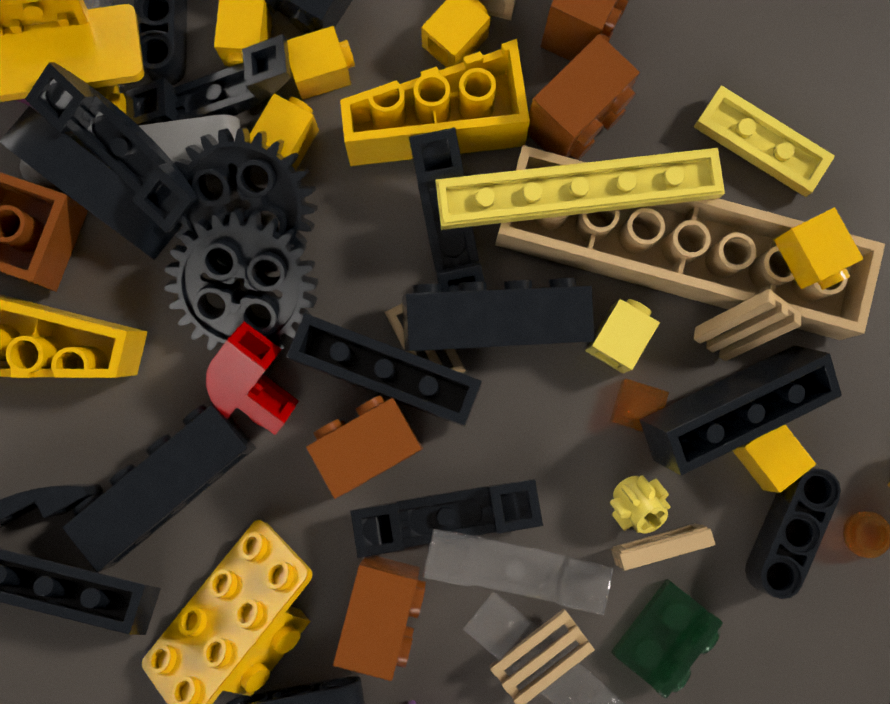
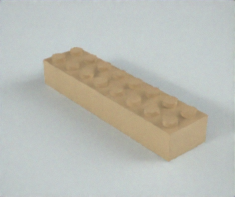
[495,145,885,340]

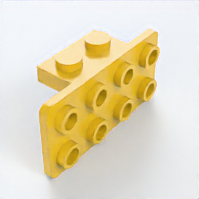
[0,0,144,102]
[142,520,312,704]

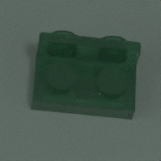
[611,579,723,699]

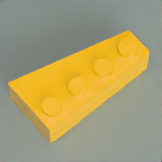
[340,39,530,166]
[0,294,148,378]

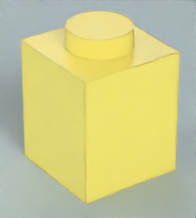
[585,299,660,374]

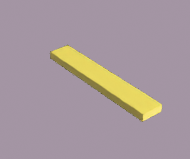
[435,148,725,230]

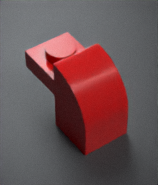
[206,321,299,435]

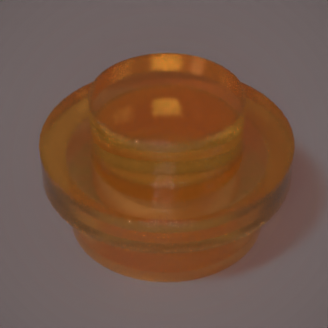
[843,511,890,558]

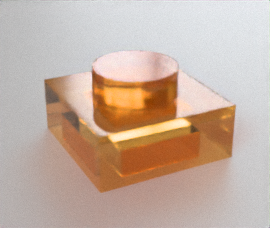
[610,378,669,433]

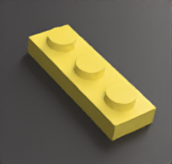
[694,85,835,197]

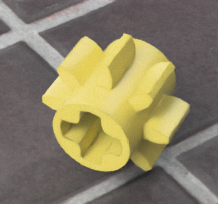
[610,475,670,534]

